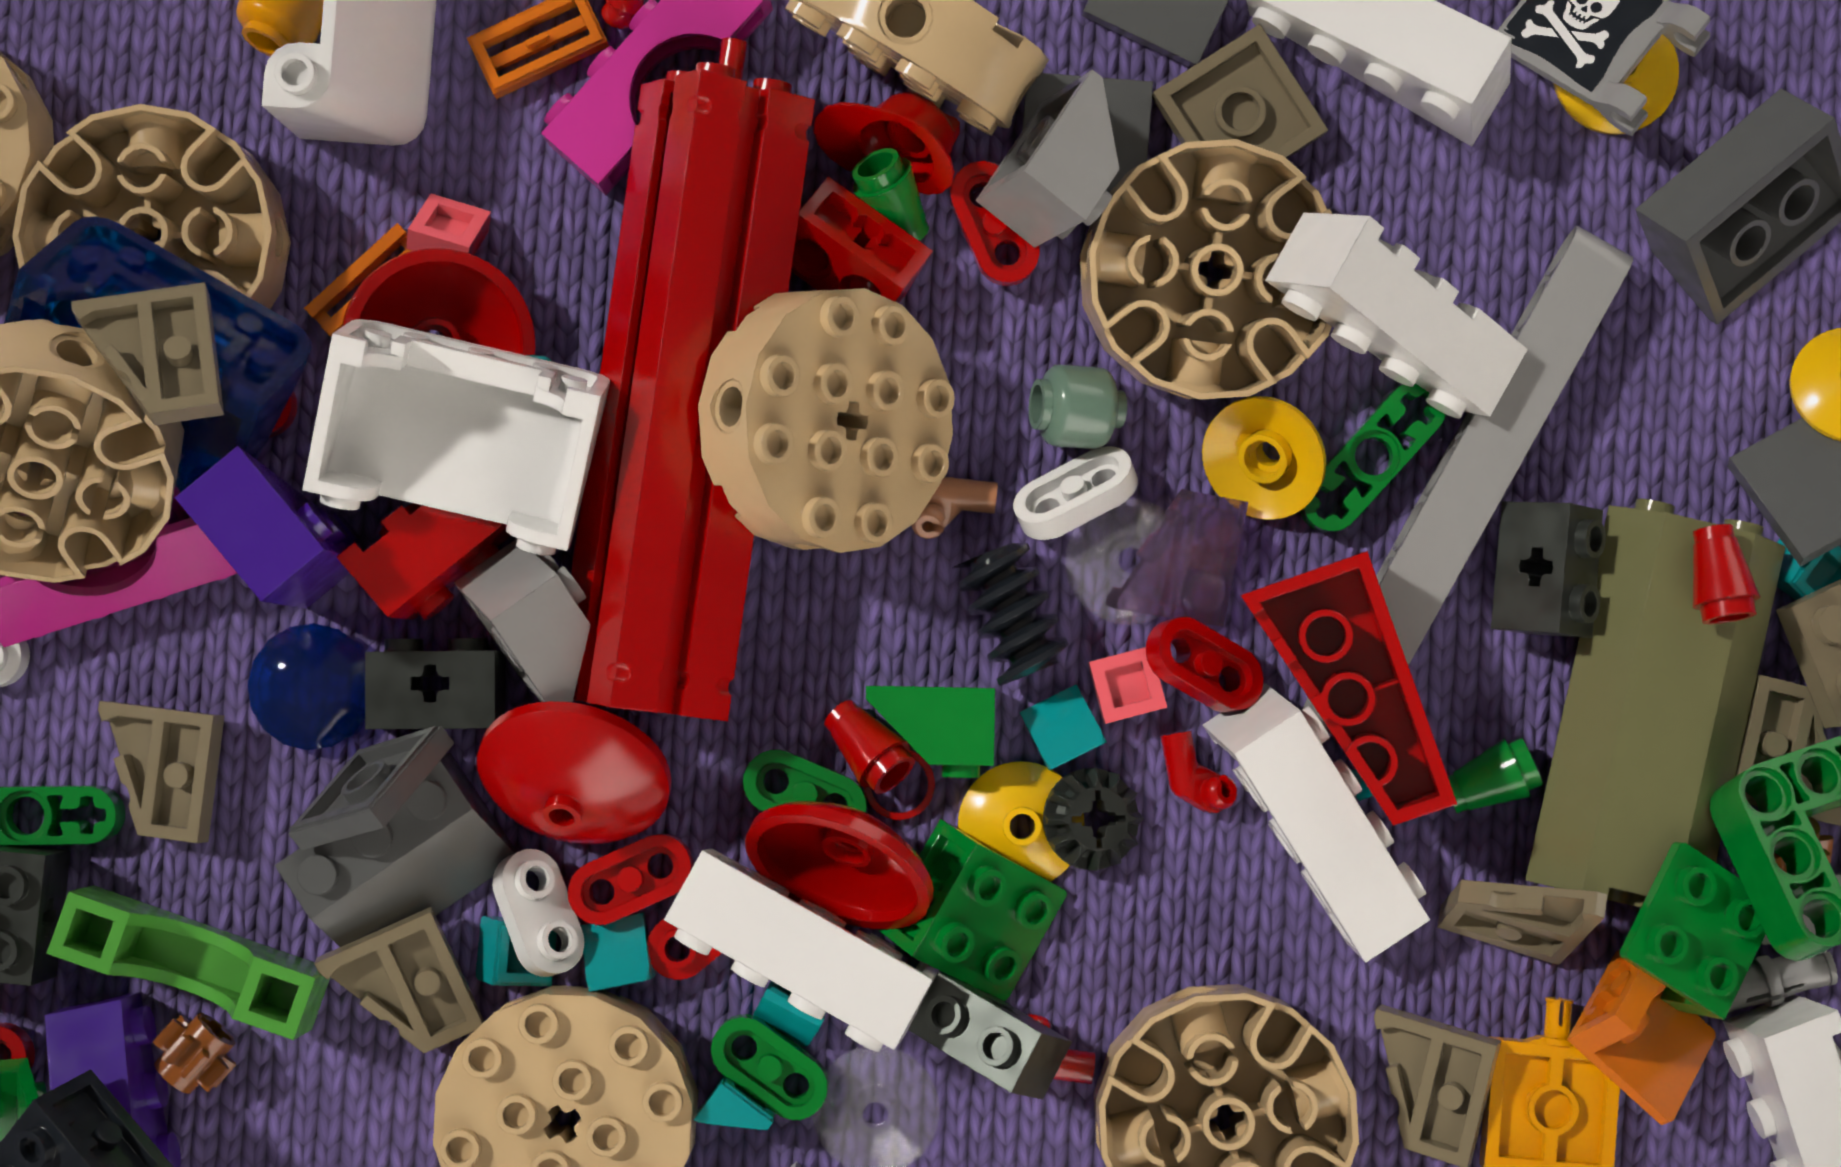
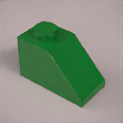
[866,686,995,778]

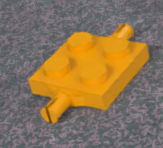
[1479,997,1620,1167]

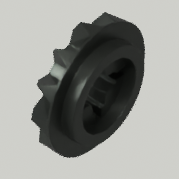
[1043,768,1144,871]

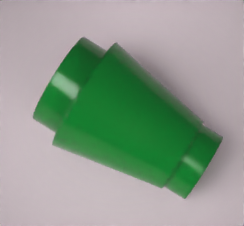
[852,148,929,241]
[1448,738,1543,814]

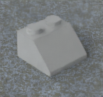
[975,69,1119,248]
[454,539,591,702]

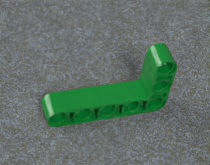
[1710,736,1841,961]

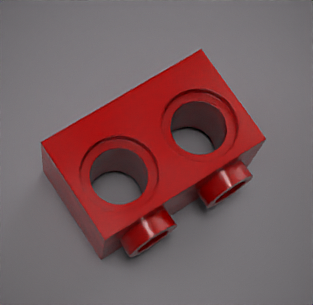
[791,176,933,303]

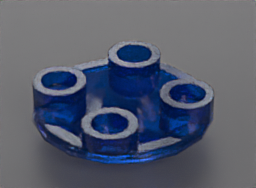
[248,623,367,750]

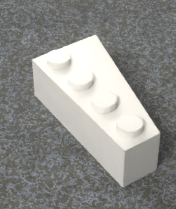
[1246,0,1512,147]
[1265,212,1528,419]
[1203,683,1430,963]
[664,848,940,1052]
[1723,994,1841,1167]

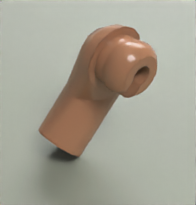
[911,477,998,539]

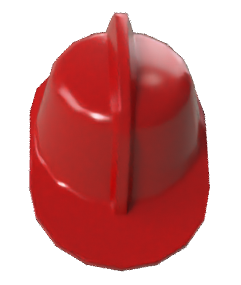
[813,92,960,195]

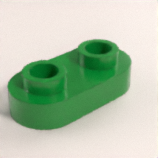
[743,749,867,812]
[711,1014,828,1120]

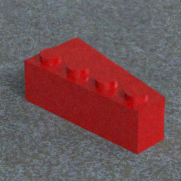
[336,503,511,621]
[1240,551,1457,826]

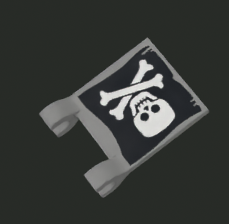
[1497,0,1710,136]

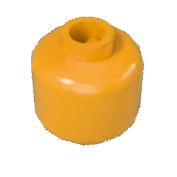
[236,0,324,57]

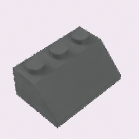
[1635,88,1841,325]
[274,753,517,947]

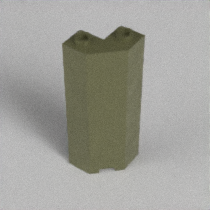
[1525,498,1785,908]

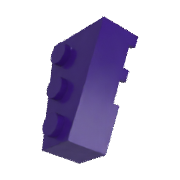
[175,446,361,609]
[44,992,181,1167]

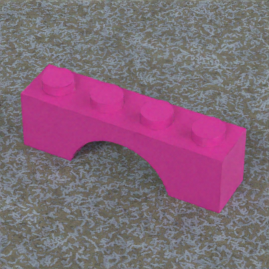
[541,0,773,196]
[0,482,238,647]

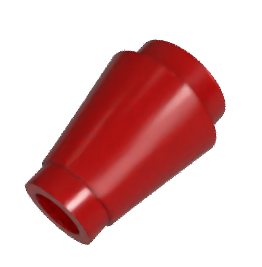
[1692,524,1761,625]
[824,700,915,794]

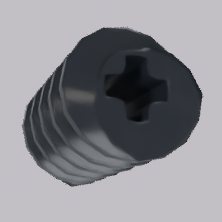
[952,543,1069,686]

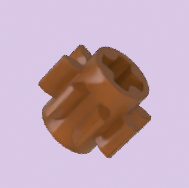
[153,1013,236,1094]

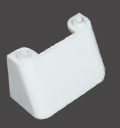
[261,0,437,146]
[302,319,610,555]

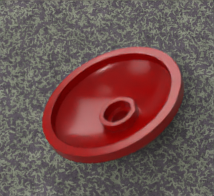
[342,248,536,356]
[477,701,672,844]
[745,801,934,929]

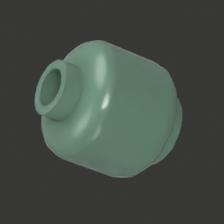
[1028,364,1127,449]

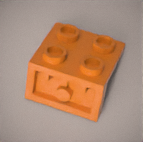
[1567,950,1716,1125]

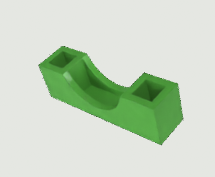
[46,885,330,1040]

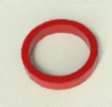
[864,750,935,820]

